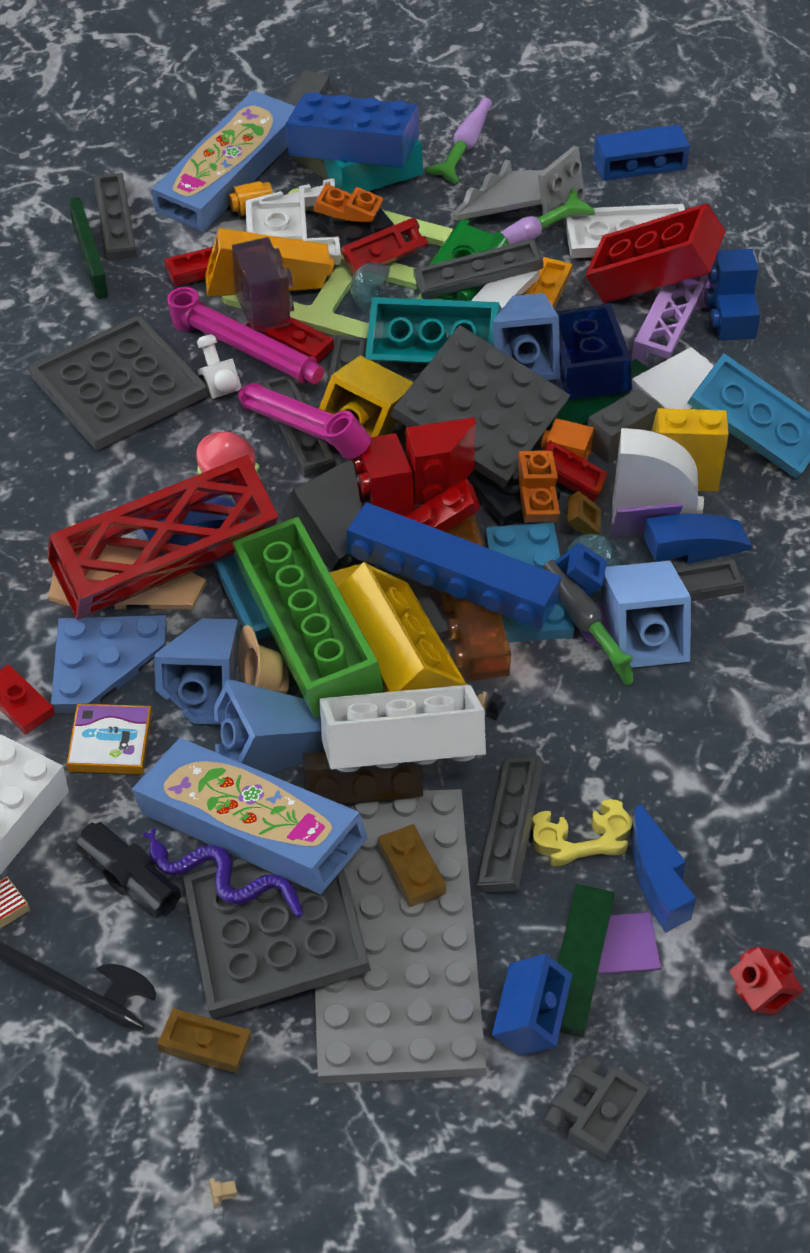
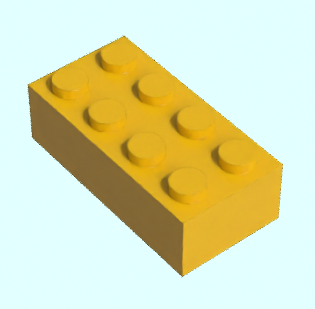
[338,562,467,692]

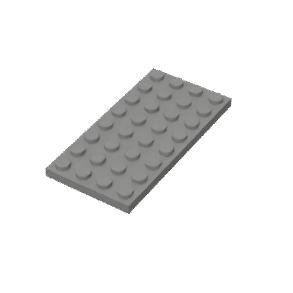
[315,789,486,1084]

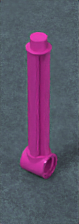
[167,287,324,385]
[238,383,371,459]

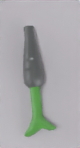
[543,560,633,686]

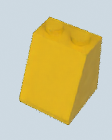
[319,355,414,438]
[651,408,729,492]

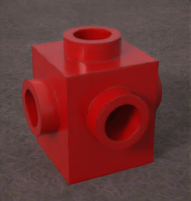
[729,946,804,1016]

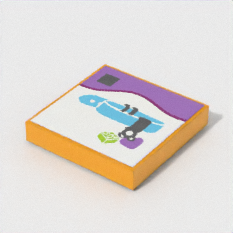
[66,704,152,775]

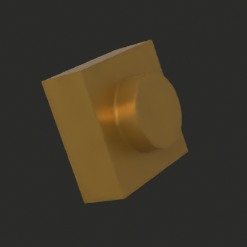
[567,491,601,540]

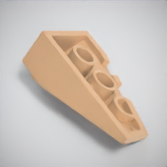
[48,523,206,610]

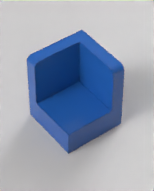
[555,543,607,596]

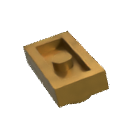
[378,824,446,907]
[157,1008,252,1074]

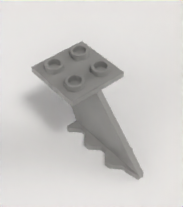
[453,146,585,228]

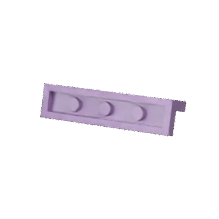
[631,273,708,364]

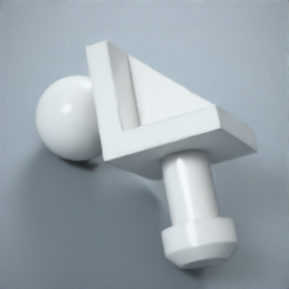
[196,334,242,399]

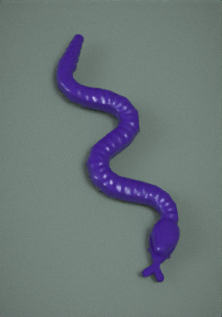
[143,828,303,918]

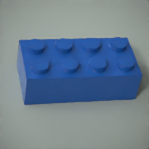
[286,92,419,167]

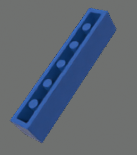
[346,502,562,629]

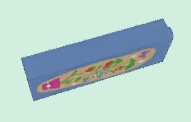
[152,90,295,232]
[132,738,368,894]

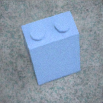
[601,561,691,668]

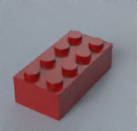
[585,203,726,303]

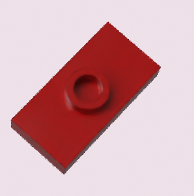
[164,247,213,286]
[543,440,608,502]
[0,664,55,735]

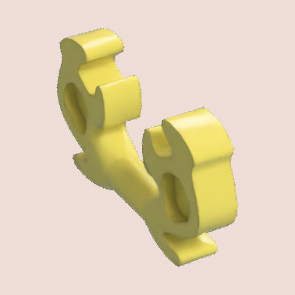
[531,799,633,867]

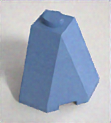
[493,293,560,380]
[154,618,239,725]
[214,680,324,774]

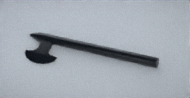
[0,941,156,1030]

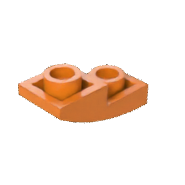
[313,183,384,222]
[518,451,560,523]

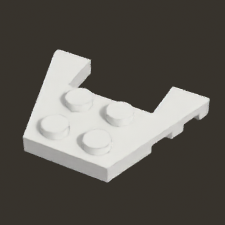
[246,178,341,265]

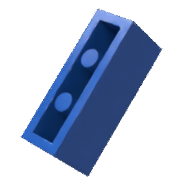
[593,124,690,181]

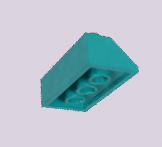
[365,297,502,364]

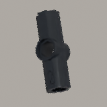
[76,822,182,918]

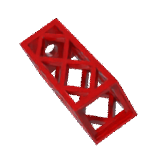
[47,455,279,620]

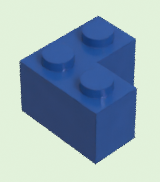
[704,249,760,341]

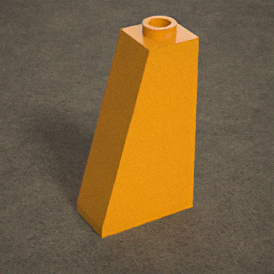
[205,228,334,297]

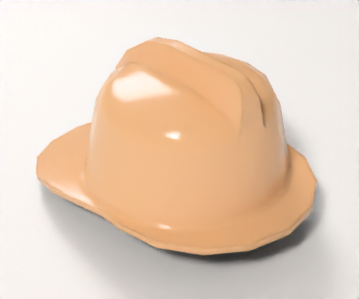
[238,625,289,694]

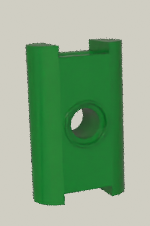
[416,220,509,301]

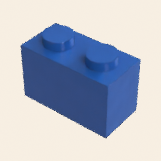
[492,953,573,1056]

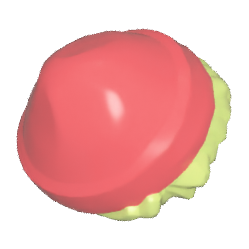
[196,432,260,474]

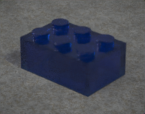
[556,303,632,400]

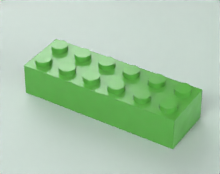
[232,516,384,718]

